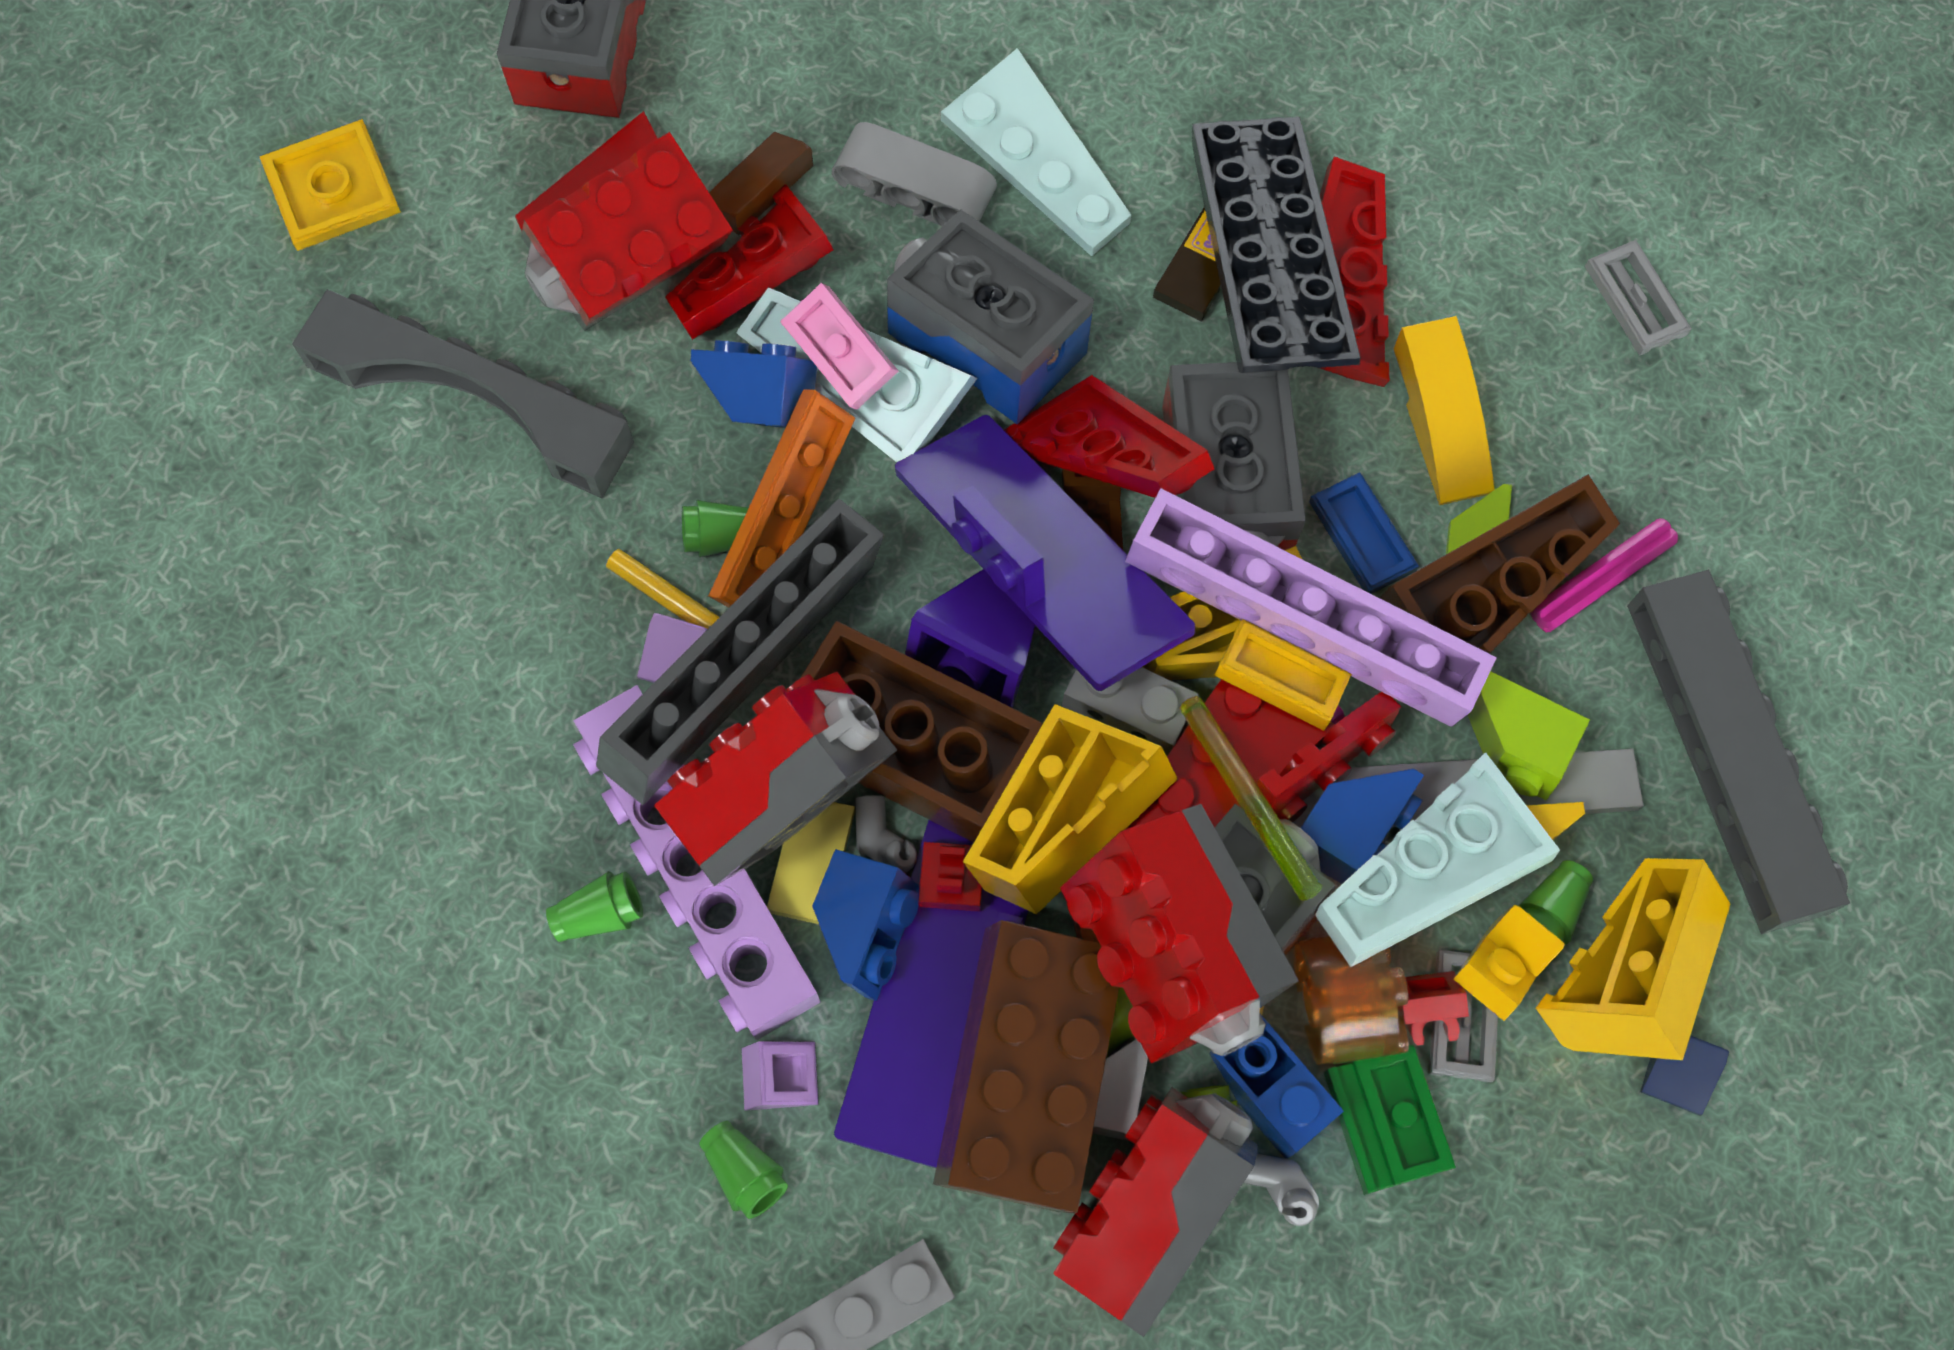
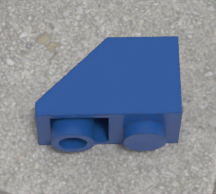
[690,340,817,428]
[1301,769,1424,885]
[812,849,920,1001]
[1209,1014,1344,1159]

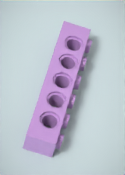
[1125,488,1497,727]
[573,685,821,1041]

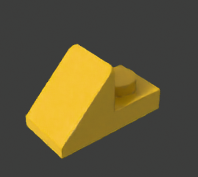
[1453,905,1565,1021]

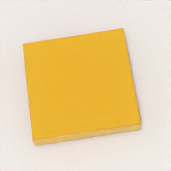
[259,119,401,251]

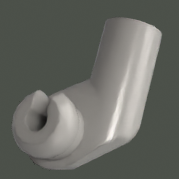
[1243,1153,1319,1226]

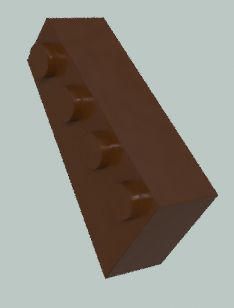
[1379,474,1620,654]

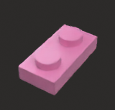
[780,283,899,409]

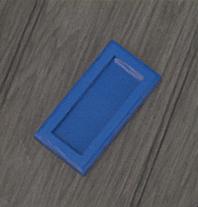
[1309,472,1419,594]

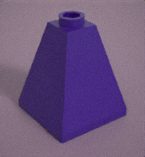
[905,569,1035,708]

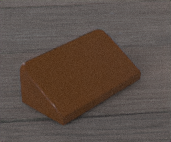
[709,132,814,236]

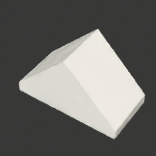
[1092,1039,1148,1141]

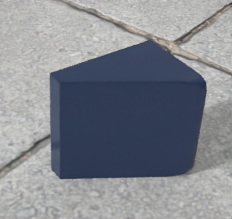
[1640,1035,1729,1116]

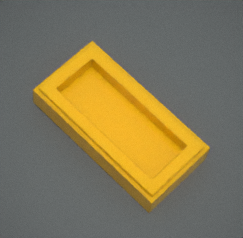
[1214,619,1352,731]

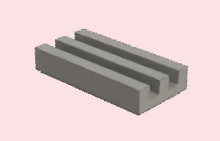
[1584,240,1692,356]
[1429,950,1498,1083]

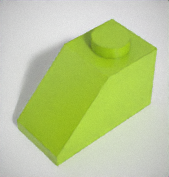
[1468,671,1590,801]

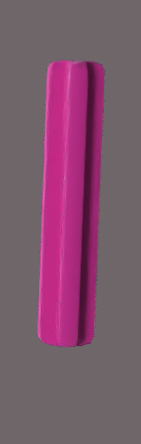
[1530,518,1678,633]

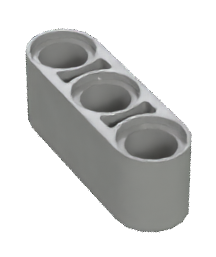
[831,122,997,226]

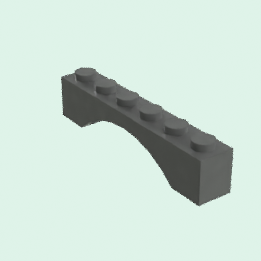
[292,289,634,498]

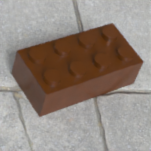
[801,621,1043,843]
[933,920,1119,1213]

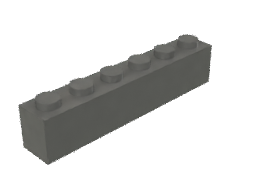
[596,498,884,805]
[1627,569,1850,934]

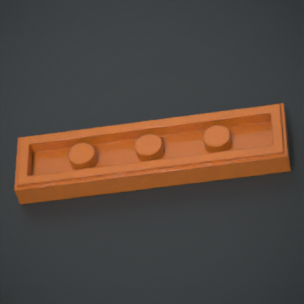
[708,389,856,608]

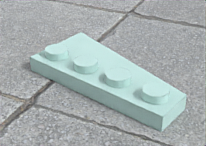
[941,48,1131,256]
[736,287,977,462]
[1315,753,1560,967]

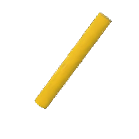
[606,549,719,629]

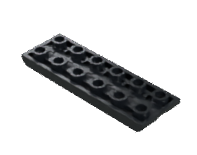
[1192,117,1361,373]

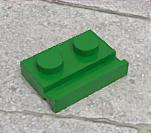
[1323,1044,1456,1195]

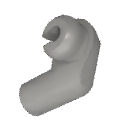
[855,796,918,874]

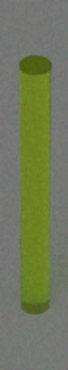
[1180,696,1322,901]

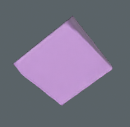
[637,613,707,683]
[742,1041,818,1111]

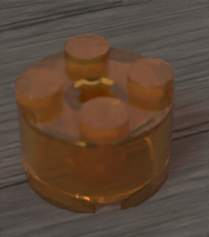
[1293,936,1409,1065]

